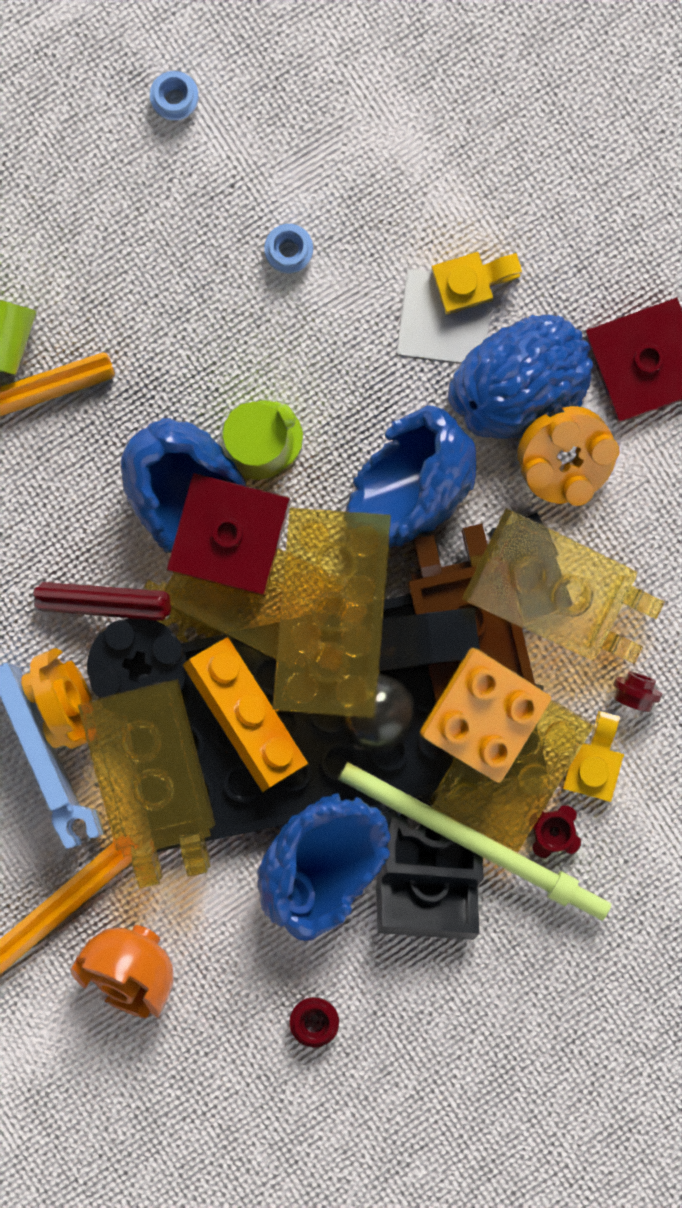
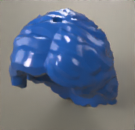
[448,314,593,439]
[344,405,477,548]
[121,418,246,553]
[256,793,391,941]

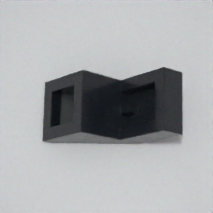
[362,608,480,673]

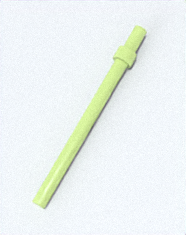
[338,762,611,921]

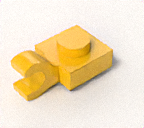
[431,251,522,315]
[562,711,624,802]

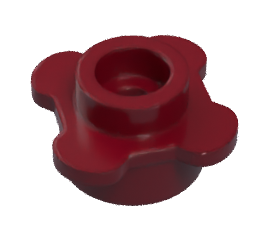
[528,805,581,858]

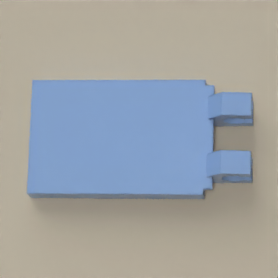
[0,662,105,849]

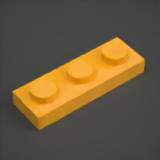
[183,637,308,792]

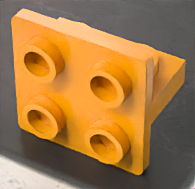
[420,648,551,783]

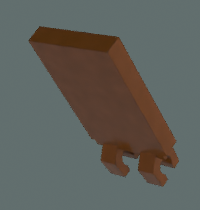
[408,524,536,704]

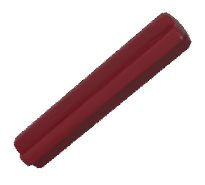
[33,582,172,621]

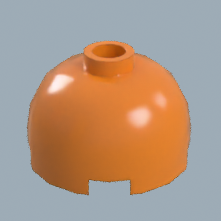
[70,925,174,1019]

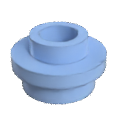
[150,71,199,121]
[264,224,313,273]

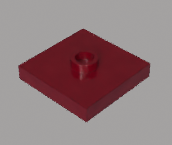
[584,297,682,424]
[167,473,291,596]

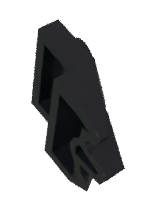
[376,802,484,940]

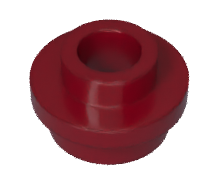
[613,671,663,712]
[289,997,339,1048]

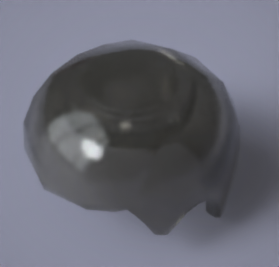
[340,672,415,753]

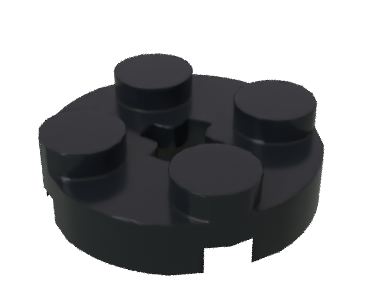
[87,618,188,717]

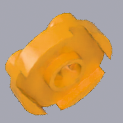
[517,406,620,506]
[21,648,97,749]

